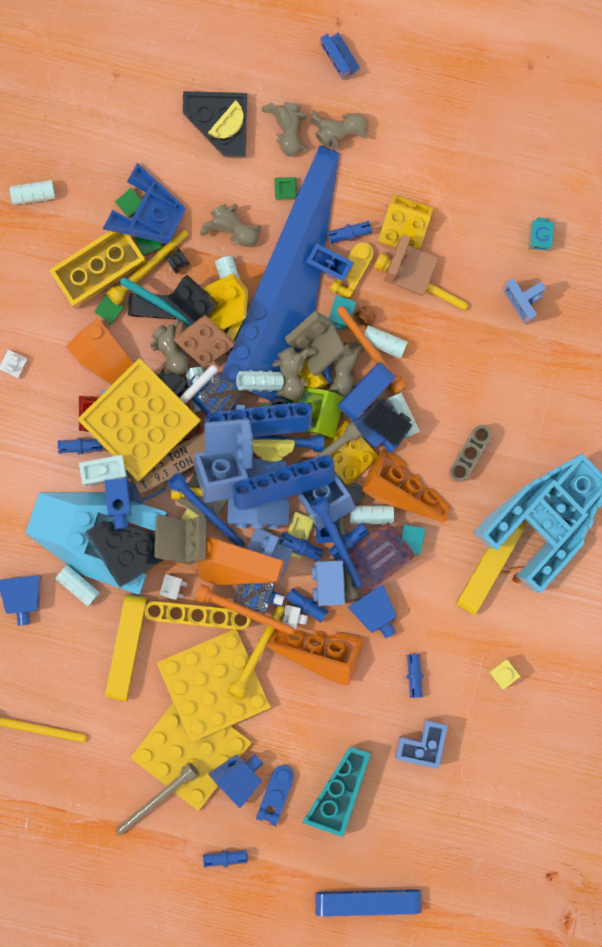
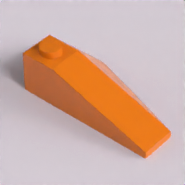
[267,630,363,686]

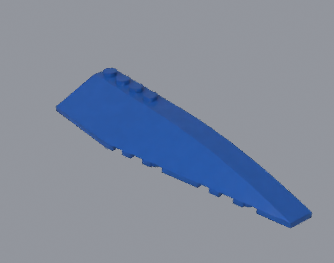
[220,146,339,405]

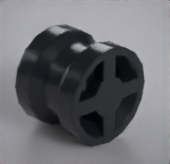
[165,247,190,274]

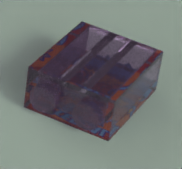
[349,522,415,590]

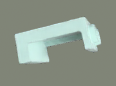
[79,455,130,487]

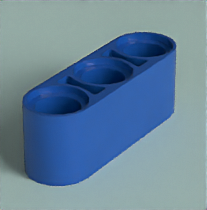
[337,361,396,421]

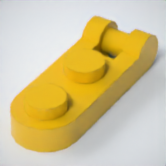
[329,242,373,299]

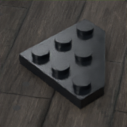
[183,91,248,158]
[85,520,164,588]

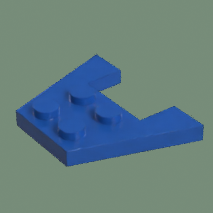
[103,163,186,244]

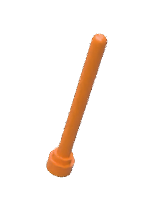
[337,306,407,394]
[195,584,295,635]

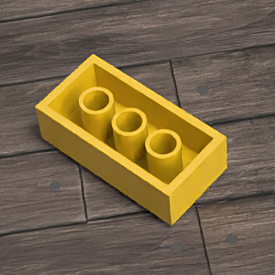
[49,231,146,309]

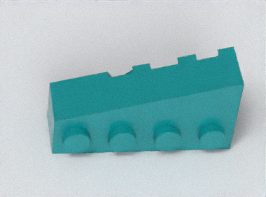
[302,745,373,837]

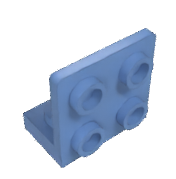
[205,419,252,469]

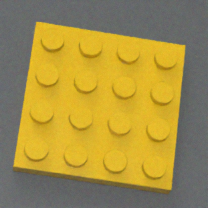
[77,358,201,482]
[156,629,271,743]
[130,703,252,811]

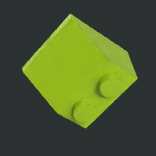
[293,387,345,438]

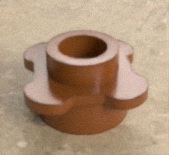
[355,306,376,326]

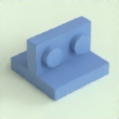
[502,278,546,324]
[247,528,293,583]

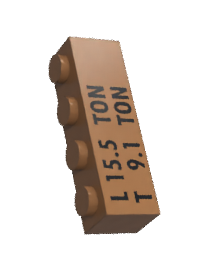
[129,431,205,499]

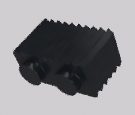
[362,399,413,447]

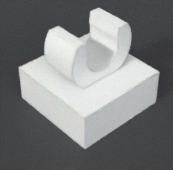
[0,350,28,379]
[159,574,187,600]
[282,605,308,629]

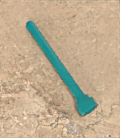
[120,278,192,325]

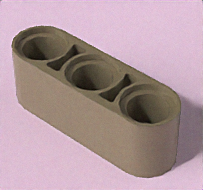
[449,425,492,482]

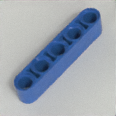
[206,402,312,437]
[232,456,335,510]
[315,889,422,916]

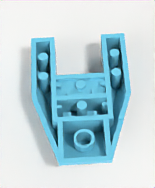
[473,454,602,594]
[26,492,168,595]

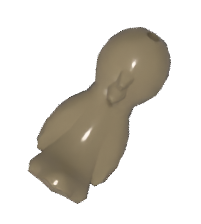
[261,102,309,156]
[311,110,369,151]
[200,204,261,247]
[150,318,189,375]
[329,342,365,397]
[272,346,317,401]

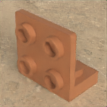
[383,235,438,296]
[174,316,235,367]

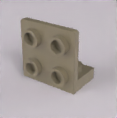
[285,310,346,376]
[155,515,206,565]

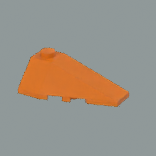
[66,318,134,385]
[362,448,450,523]
[197,536,285,586]

